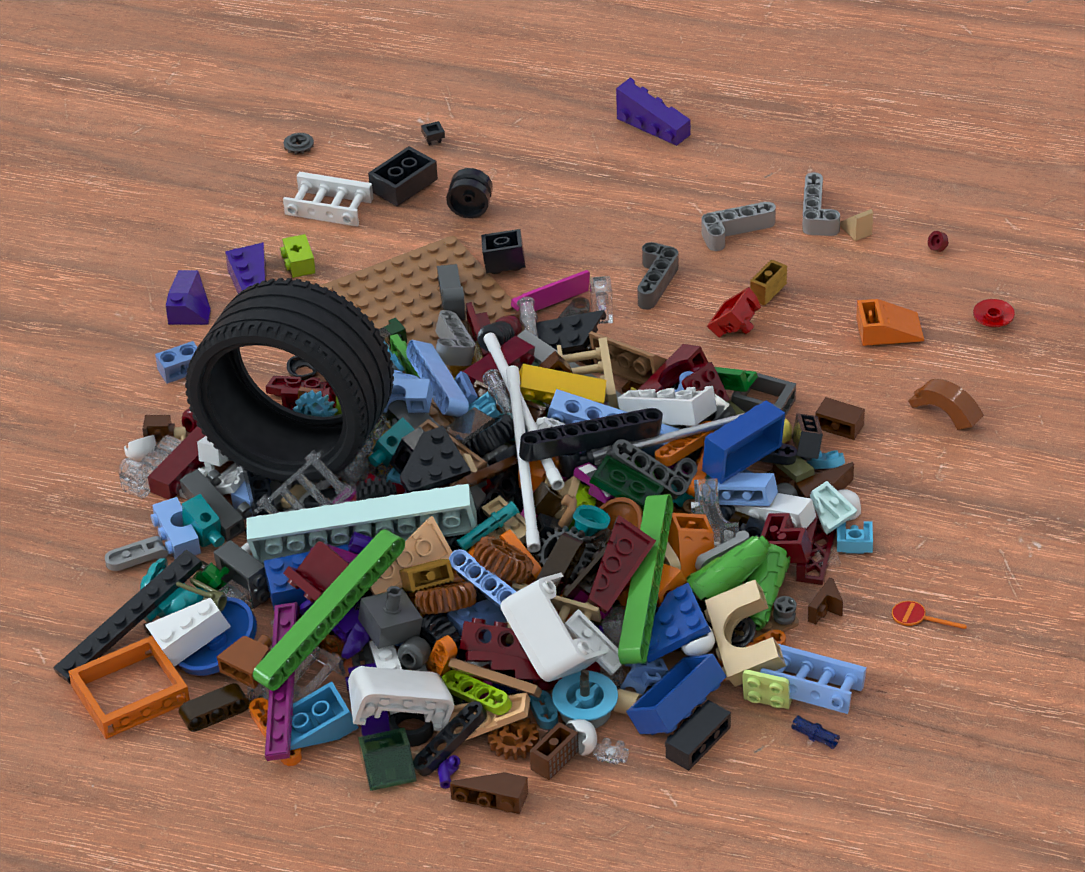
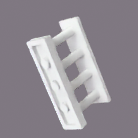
[283,172,373,227]

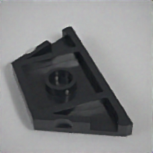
[530,310,607,354]

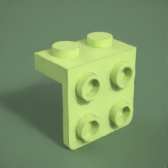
[742,670,792,709]

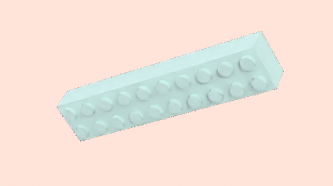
[247,484,477,565]

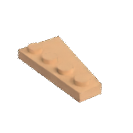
[369,516,453,595]
[437,692,530,751]

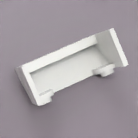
[500,573,608,682]

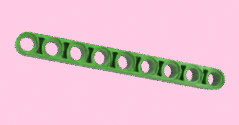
[618,494,673,665]
[253,529,405,691]

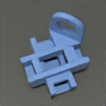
[620,658,668,695]

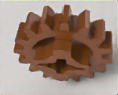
[488,718,539,760]

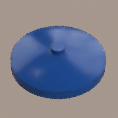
[177,597,257,676]

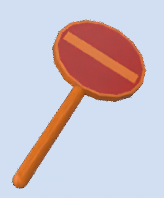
[892,601,967,629]

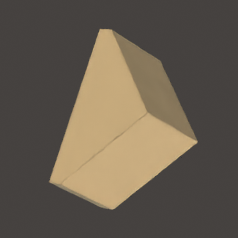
[840,209,873,241]

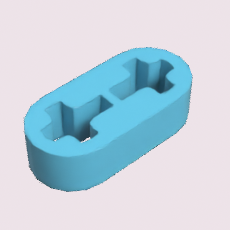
[530,690,558,730]

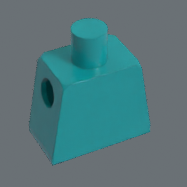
[368,417,415,467]
[182,494,225,547]

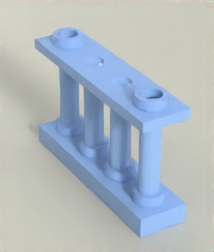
[760,644,867,714]

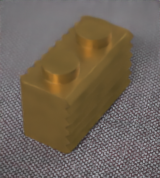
[750,260,788,306]
[399,559,454,592]

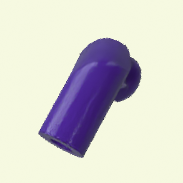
[438,755,461,789]

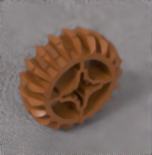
[473,536,534,584]
[415,581,477,614]

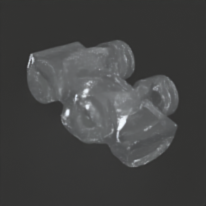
[593,738,629,764]

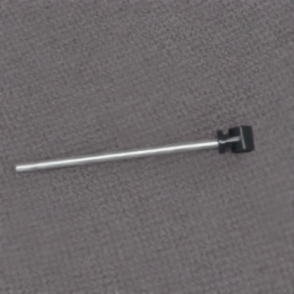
[558,413,744,477]

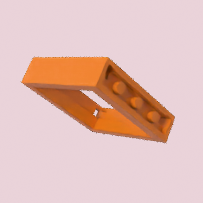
[68,635,190,739]

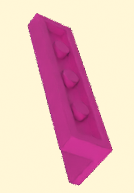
[511,270,590,314]

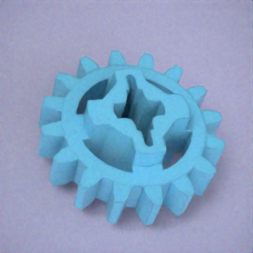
[293,390,338,417]

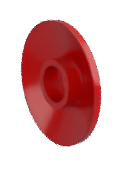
[973,299,1015,327]

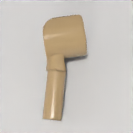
[174,427,187,442]

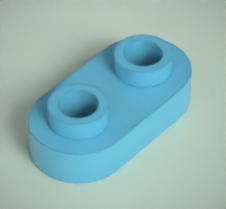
[806,450,845,469]

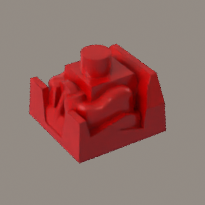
[706,287,761,338]

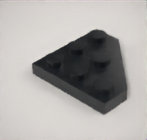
[400,426,471,493]

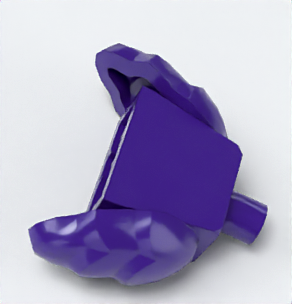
[299,593,373,659]

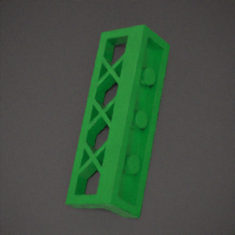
[715,367,758,392]

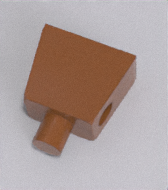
[217,635,272,689]

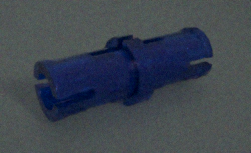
[791,715,840,749]

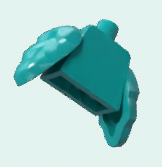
[140,558,208,623]

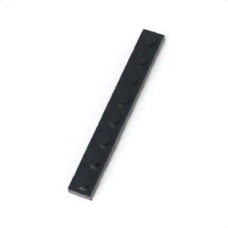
[53,550,203,684]

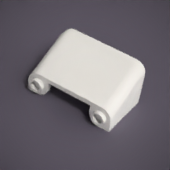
[348,666,454,731]

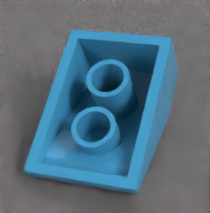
[290,681,359,750]

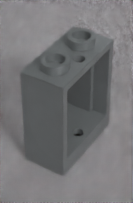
[731,373,796,417]
[213,540,270,609]

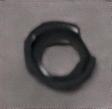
[286,356,317,380]

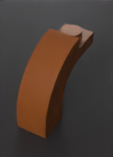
[908,379,984,430]

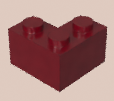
[761,513,812,563]

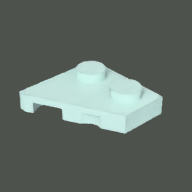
[810,481,858,534]

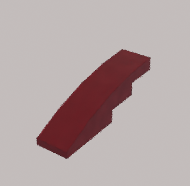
[466,651,562,681]

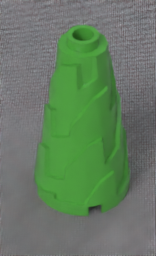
[685,535,771,605]
[744,544,790,631]

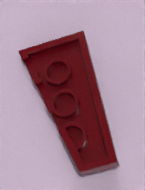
[266,376,333,397]
[587,515,656,614]

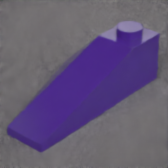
[166,270,211,325]

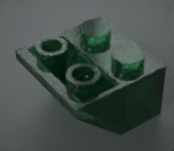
[358,728,417,791]

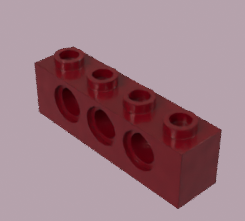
[460,618,530,660]

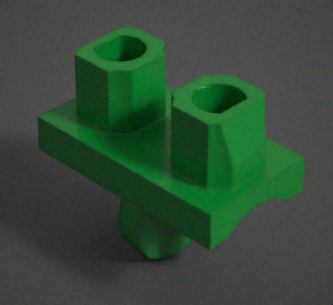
[191,562,230,596]

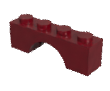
[638,344,708,393]

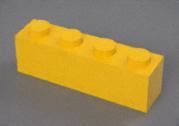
[519,364,607,404]

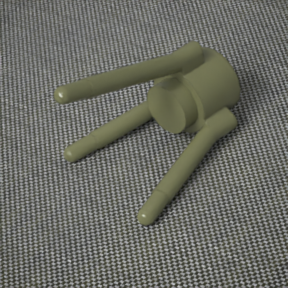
[176,578,227,612]

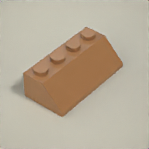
[589,331,667,384]

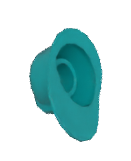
[573,505,610,538]

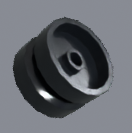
[446,168,493,219]

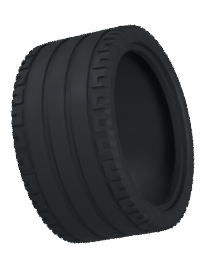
[185,278,394,485]

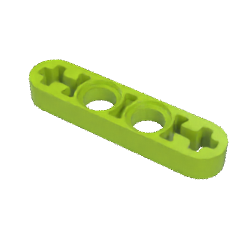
[442,670,512,715]

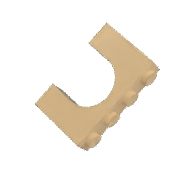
[704,580,786,687]

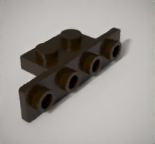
[562,537,610,600]

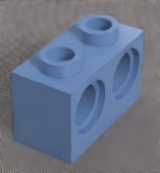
[155,341,197,384]

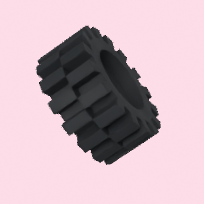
[356,477,397,501]

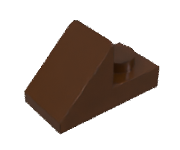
[808,577,843,625]

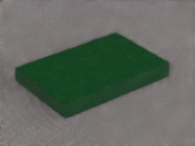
[589,455,665,511]

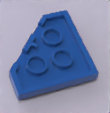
[647,583,711,663]

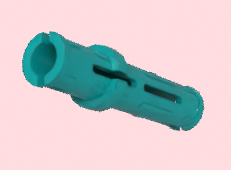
[456,501,520,551]

